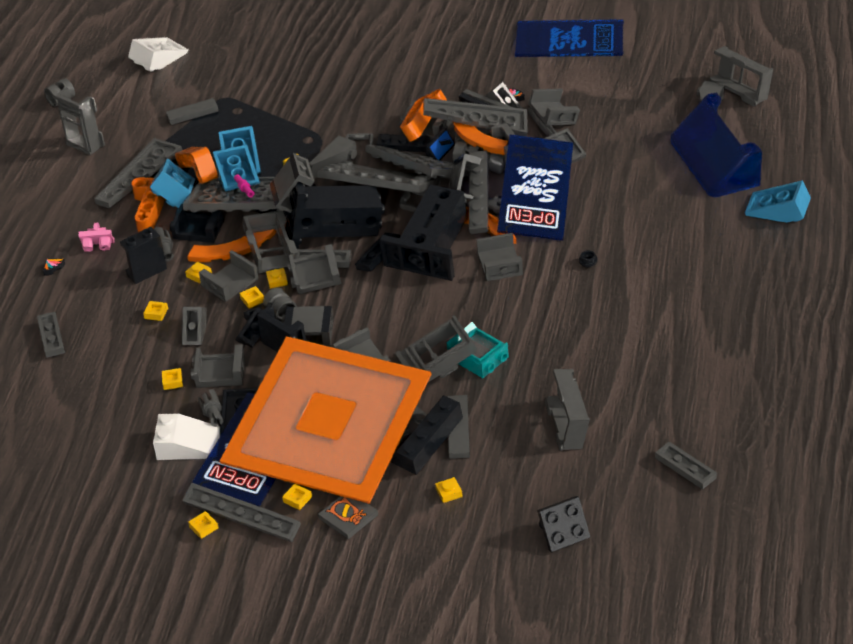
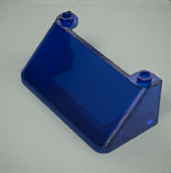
[670,92,762,197]

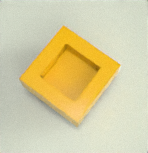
[185,262,212,283]
[266,268,288,289]
[239,286,264,309]
[143,301,168,321]
[162,368,183,390]
[435,477,463,503]
[282,484,312,510]
[188,511,218,539]

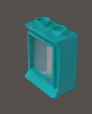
[447,322,509,378]

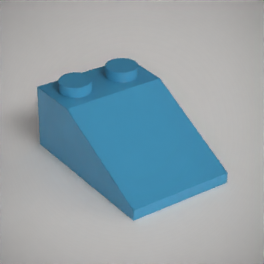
[218,126,261,174]
[213,145,260,191]
[150,158,195,208]
[745,180,811,223]

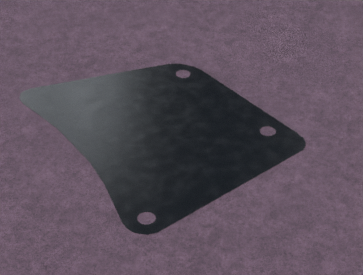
[150,98,323,217]

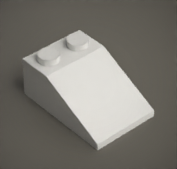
[128,37,188,71]
[153,414,221,460]

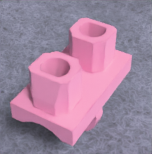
[79,223,114,252]

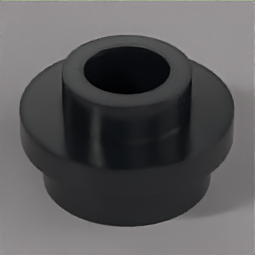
[579,250,598,267]

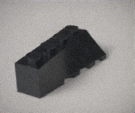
[390,395,463,475]

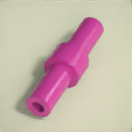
[234,174,254,197]

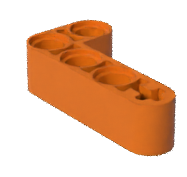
[400,89,448,142]
[175,147,218,184]
[131,177,165,232]

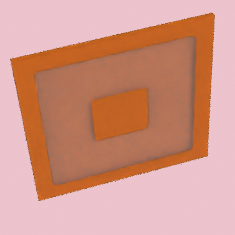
[220,336,432,504]

